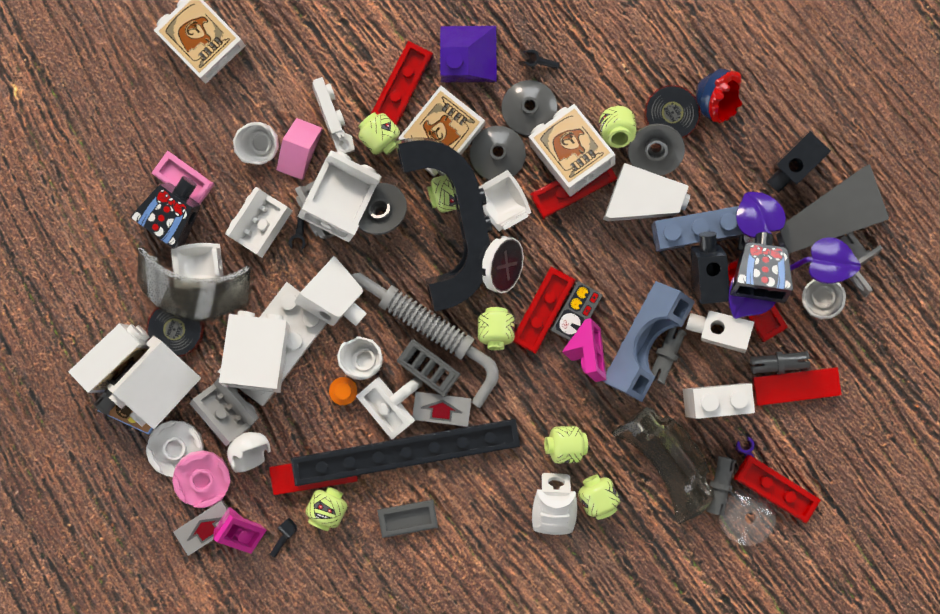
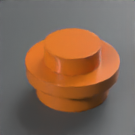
[329,377,358,405]

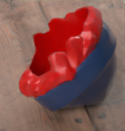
[695,68,742,123]

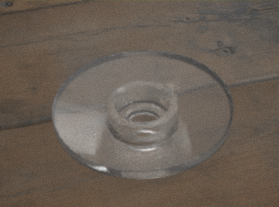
[719,488,776,546]

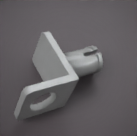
[839,232,883,297]

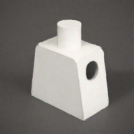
[294,256,367,326]
[686,311,754,354]

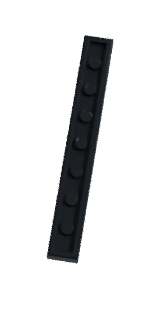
[291,419,520,486]

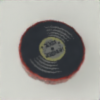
[644,85,700,139]
[146,301,204,357]

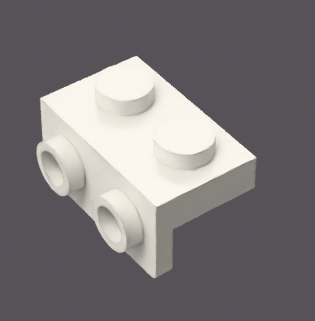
[225,187,293,258]

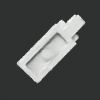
[312,77,355,154]

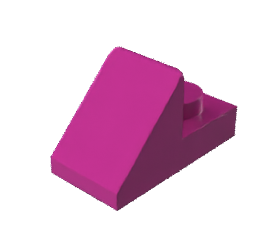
[562,318,607,382]
[214,507,267,554]

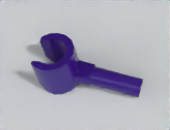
[736,437,755,458]

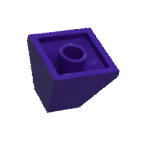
[440,26,497,83]

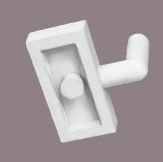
[356,377,423,440]

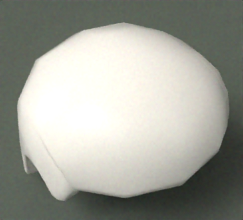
[233,122,279,165]
[802,279,846,320]
[337,336,383,380]
[227,432,271,473]

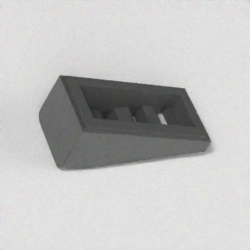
[397,339,461,397]

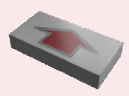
[412,391,472,427]
[173,500,228,556]

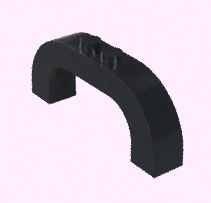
[395,137,492,312]

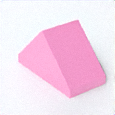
[276,118,323,180]

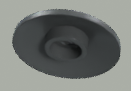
[502,80,557,136]
[628,124,685,176]
[470,126,526,180]
[358,183,407,235]

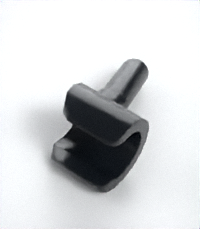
[519,50,560,69]
[289,211,308,250]
[270,518,297,558]

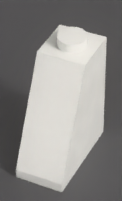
[603,163,690,221]

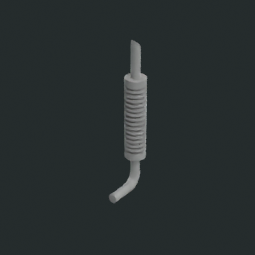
[350,272,499,408]

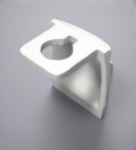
[479,170,531,231]
[171,243,224,288]
[532,473,577,535]

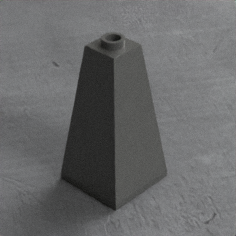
[776,165,889,254]

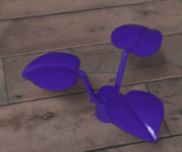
[729,192,861,319]

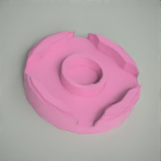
[172,450,230,508]

